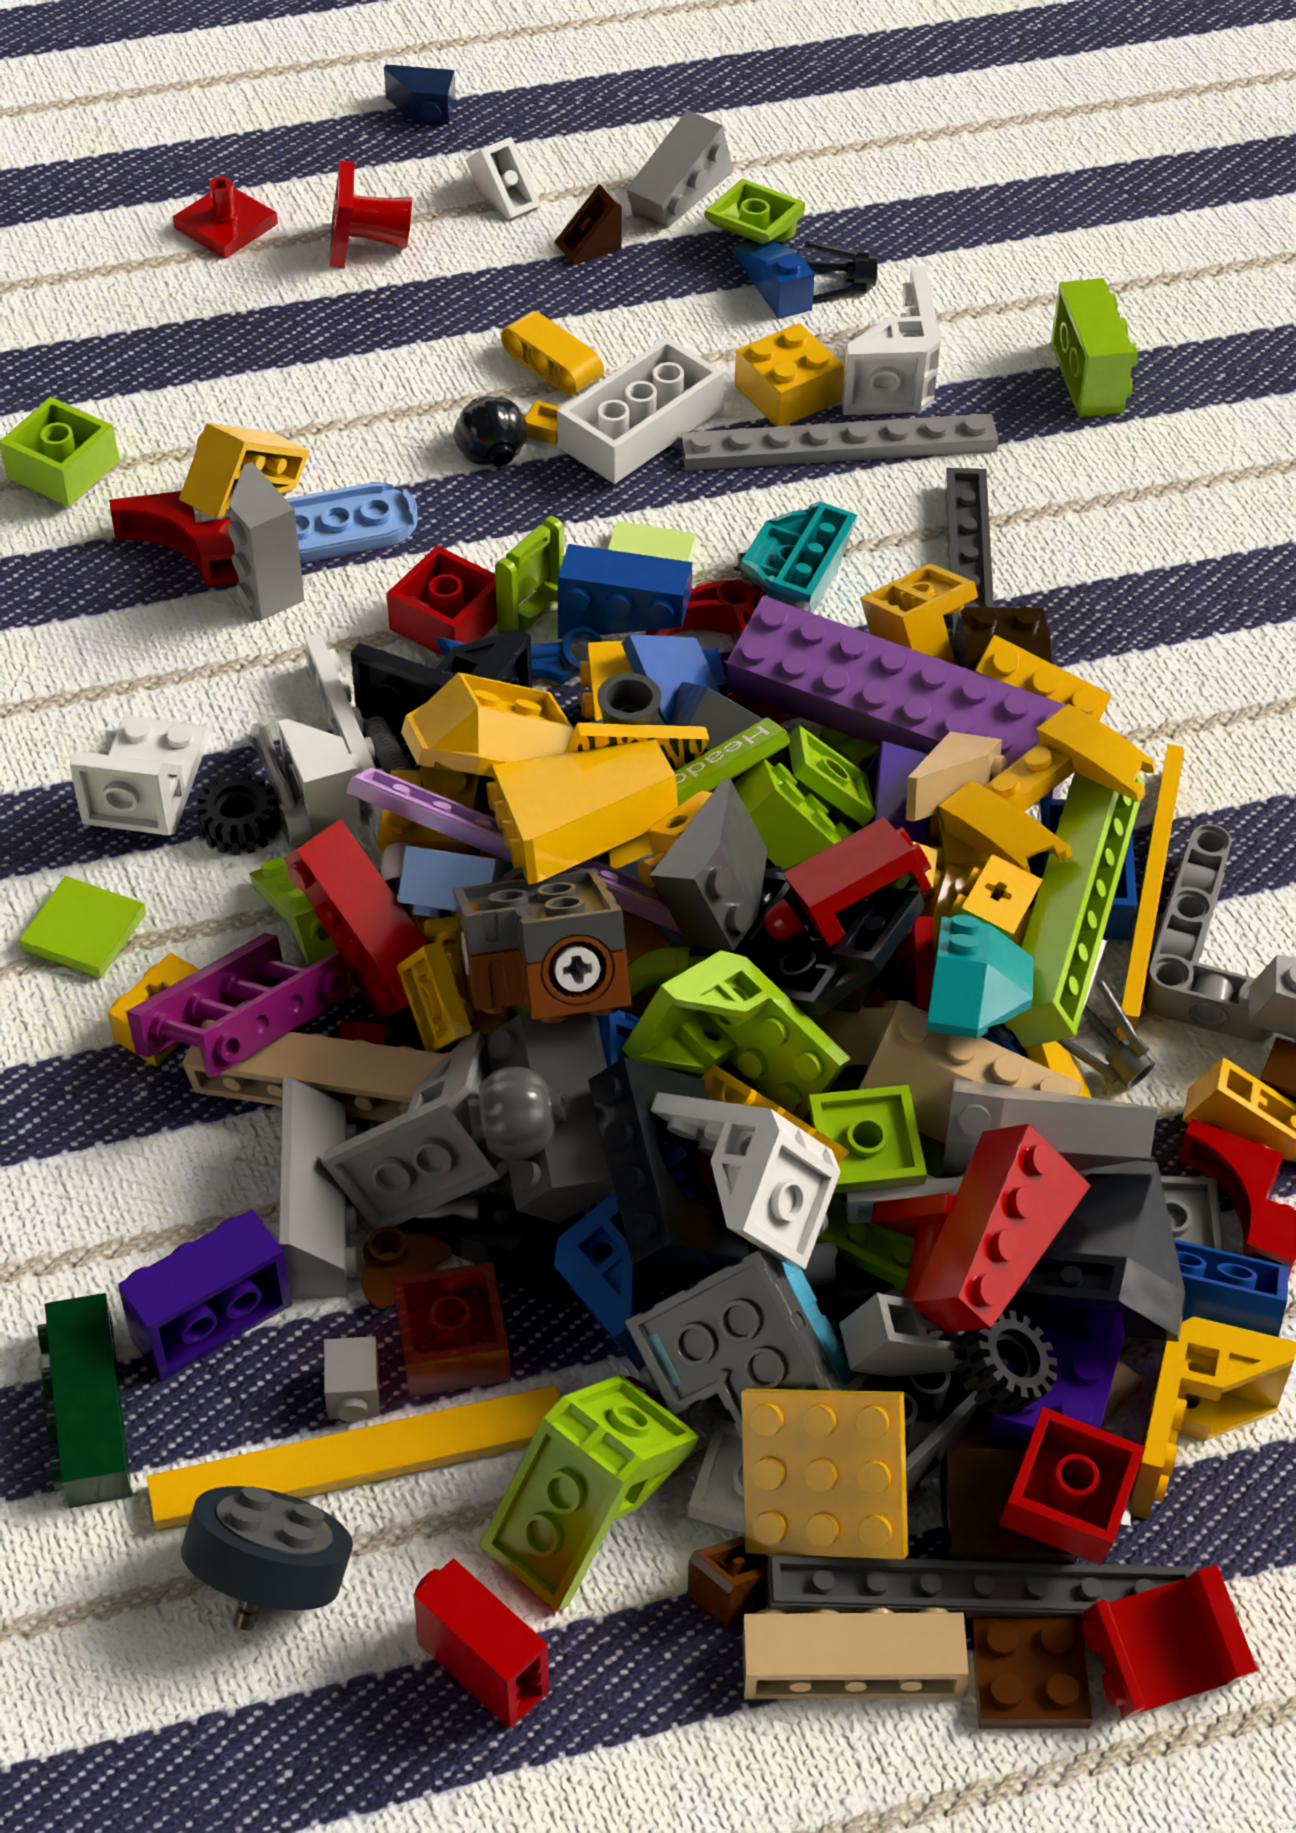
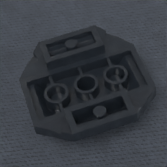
[719,862,925,1016]

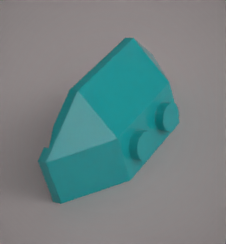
[740,501,858,614]
[926,915,1034,1039]

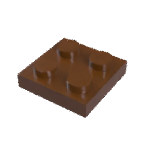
[970,1617,1092,1729]

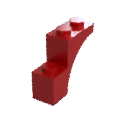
[109,491,239,586]
[1178,1119,1296,1281]

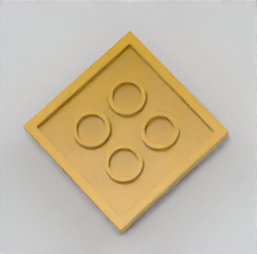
[741,1389,908,1559]

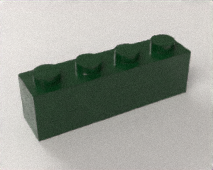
[37,1293,133,1508]

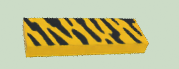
[564,723,709,768]

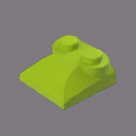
[704,178,806,244]

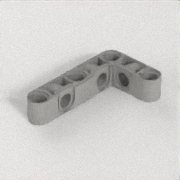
[1143,824,1274,1042]

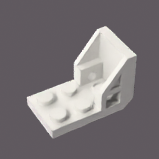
[842,266,941,415]
[70,715,209,835]
[650,1092,841,1269]

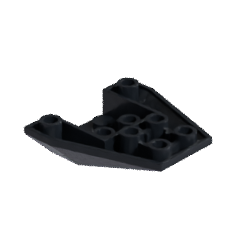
[1003,1161,1186,1342]

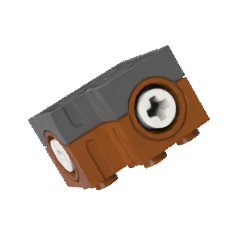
[453,868,631,1023]

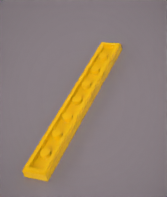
[1115,744,1185,1043]
[146,1385,560,1531]

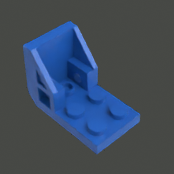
[554,1141,710,1371]

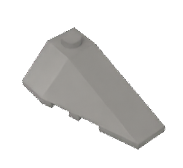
[941,1078,1158,1178]

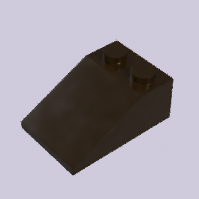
[952,606,1053,671]

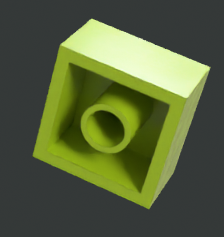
[0,397,119,507]

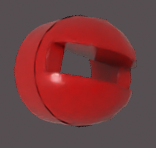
[765,898,807,941]

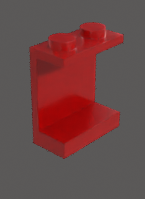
[1083,1564,1258,1718]

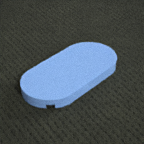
[286,482,418,563]

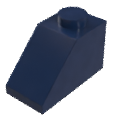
[384,64,456,125]

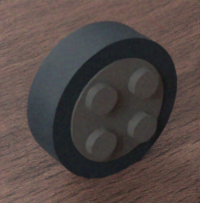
[181,1486,353,1631]

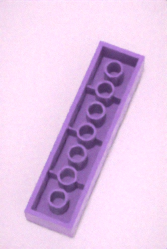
[726,595,1088,806]

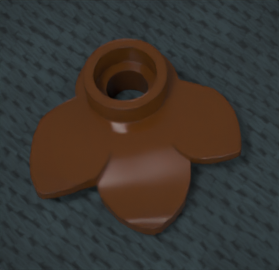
[361,1226,452,1312]

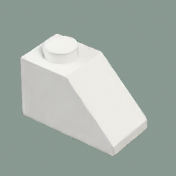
[465,137,541,220]

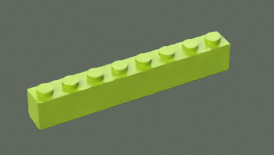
[1004,772,1145,1048]

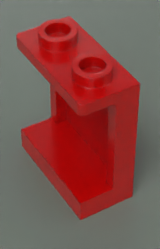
[783,817,932,947]

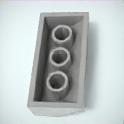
[279,1078,358,1299]

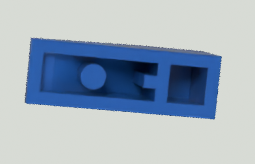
[733,240,815,319]

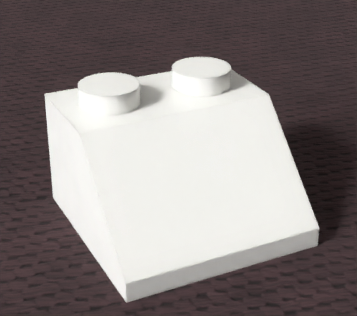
[278,719,366,837]

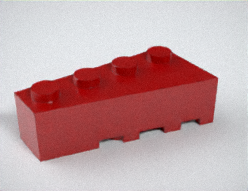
[284,819,428,1020]
[912,1124,1091,1333]

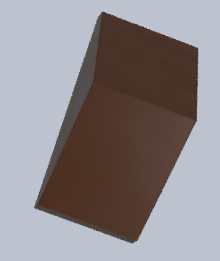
[554,184,622,265]
[687,1536,768,1629]

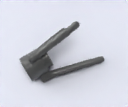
[1057,980,1155,1089]

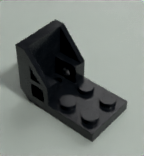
[350,630,532,732]

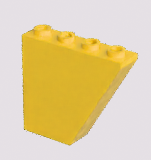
[486,739,678,885]

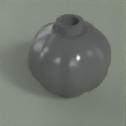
[469,1066,566,1161]

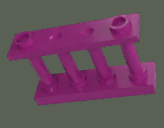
[126,933,351,1078]

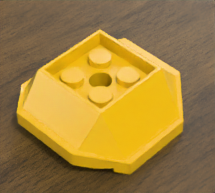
[401,672,574,778]

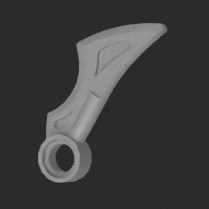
[249,722,313,848]

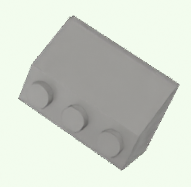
[227,461,305,620]

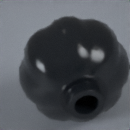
[453,396,528,467]

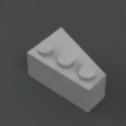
[626,110,734,228]

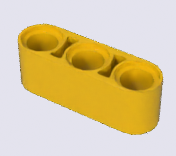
[500,311,604,396]

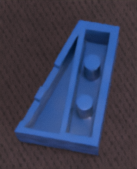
[557,544,693,639]

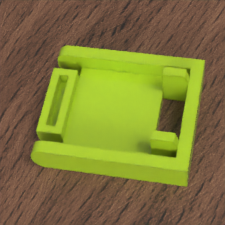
[495,516,564,634]

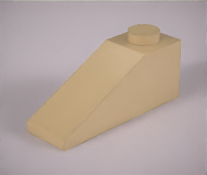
[906,731,1007,822]

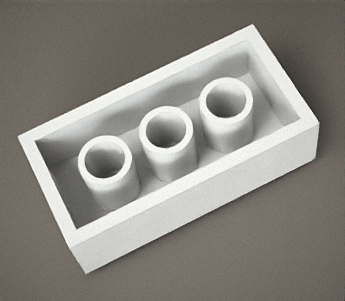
[557,337,724,484]

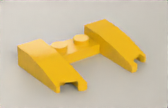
[938,704,1156,873]

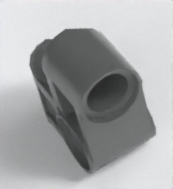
[798,1241,881,1322]

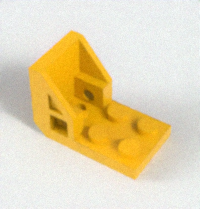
[1130,1316,1296,1519]

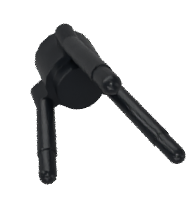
[804,241,878,303]

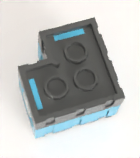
[624,1249,856,1439]

